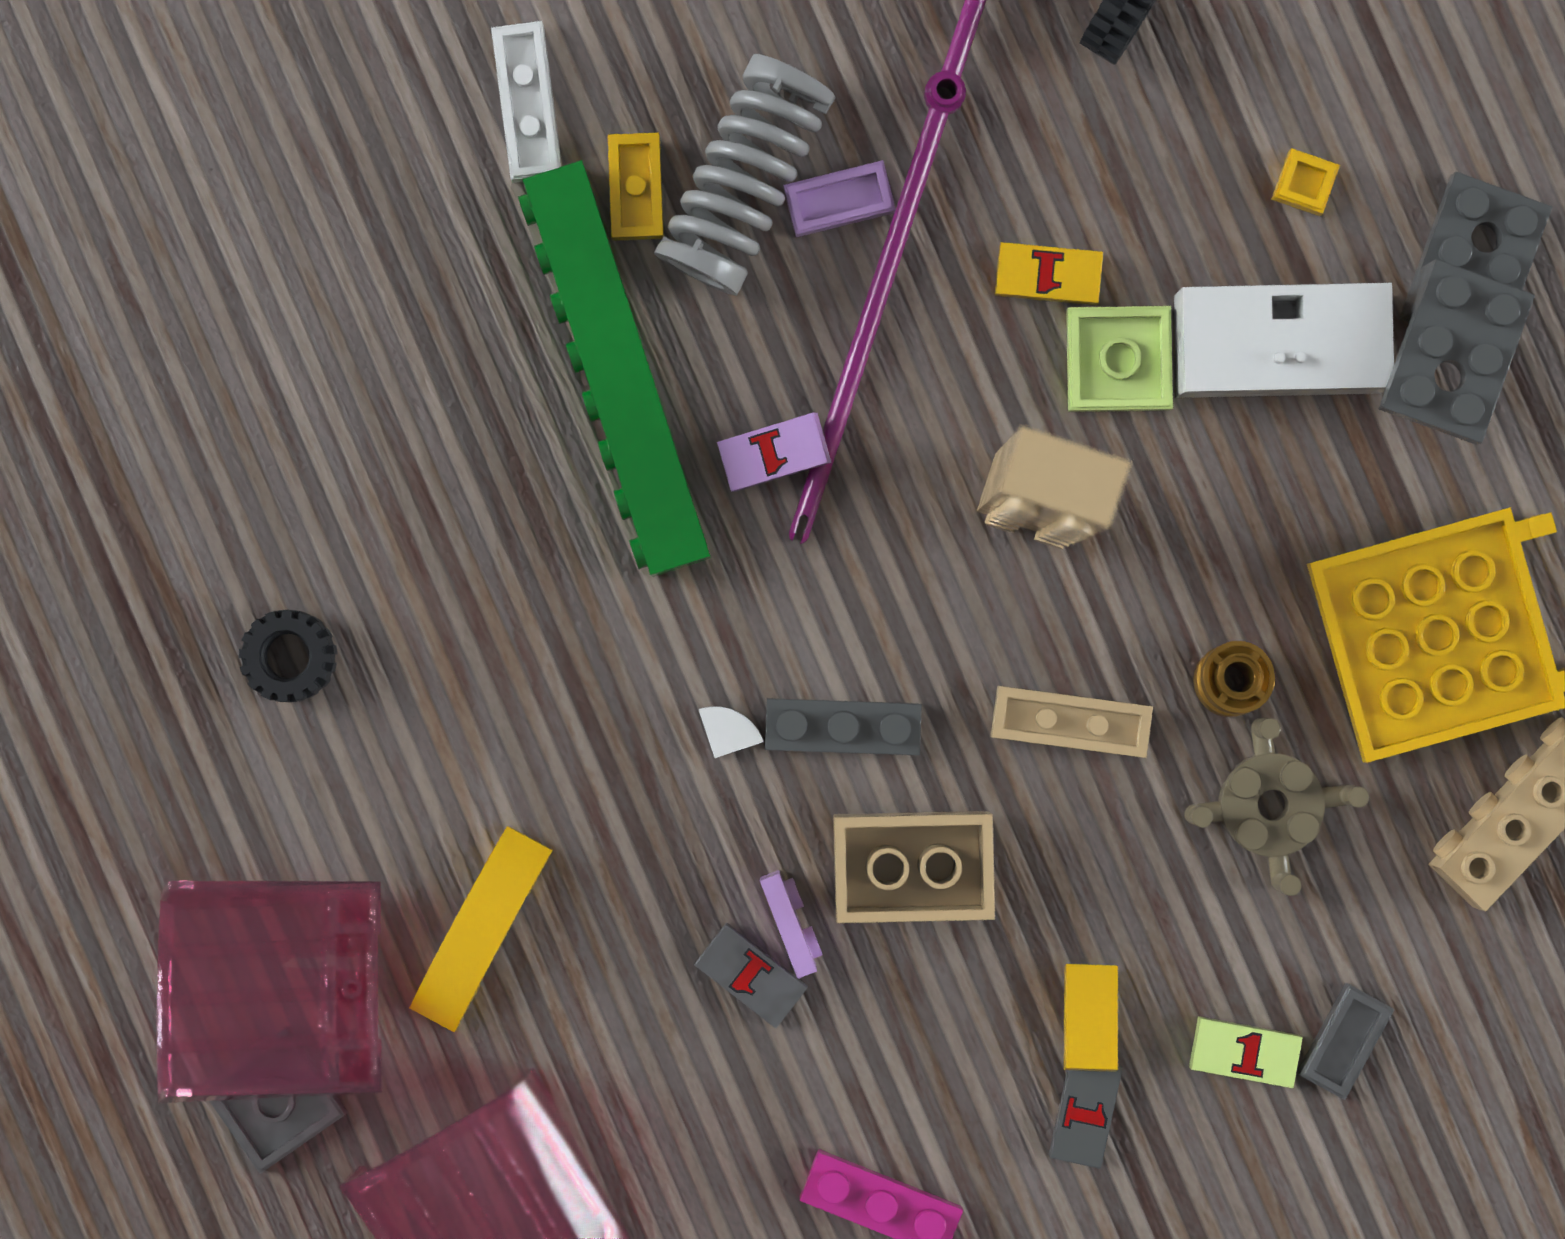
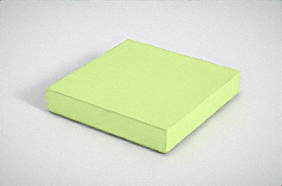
[1066,306,1173,412]

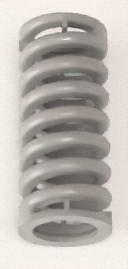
[654,54,836,296]

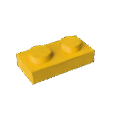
[608,133,664,241]

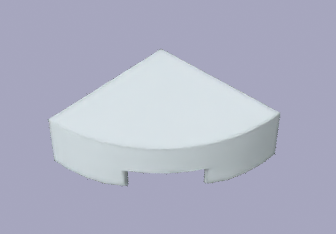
[698,706,764,758]

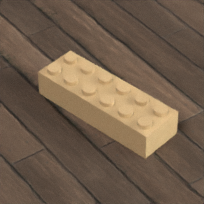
[976,426,1131,549]

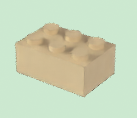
[833,811,995,923]

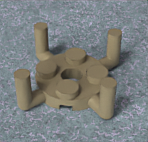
[1184,718,1369,896]

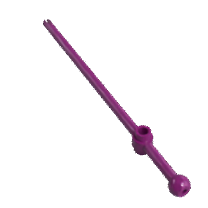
[789,0,986,544]

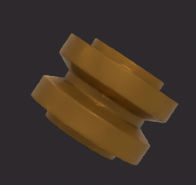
[1194,641,1275,717]

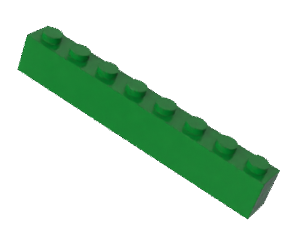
[518,160,711,577]

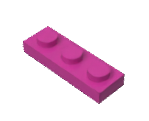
[800,1149,963,1239]

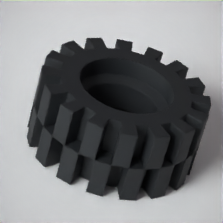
[1080,0,1156,65]

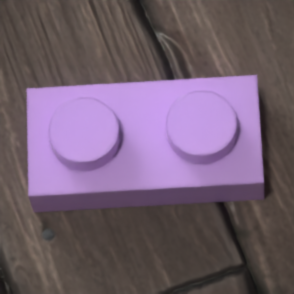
[760,870,823,979]

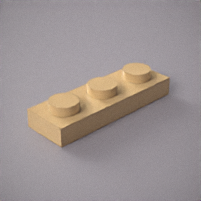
[991,686,1153,758]

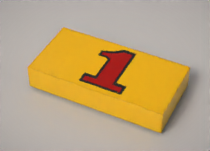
[995,242,1103,305]

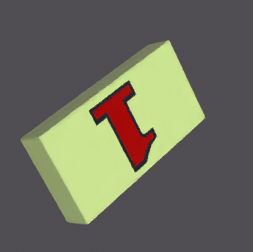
[1189,1016,1303,1088]

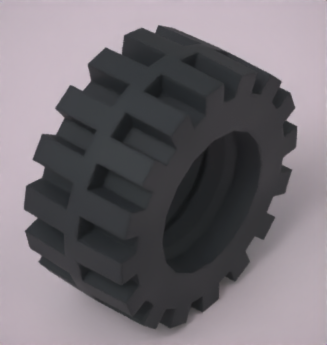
[238,610,337,703]

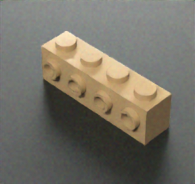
[1428,717,1565,912]

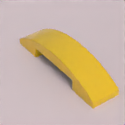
[409,826,553,1032]

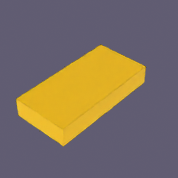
[1064,964,1118,1072]

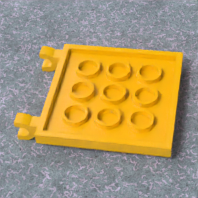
[1307,507,1565,763]

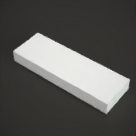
[491,21,562,183]

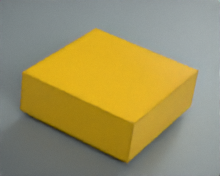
[1271,148,1340,216]

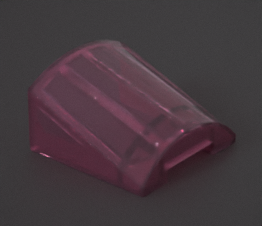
[156,881,382,1103]
[339,1068,630,1239]

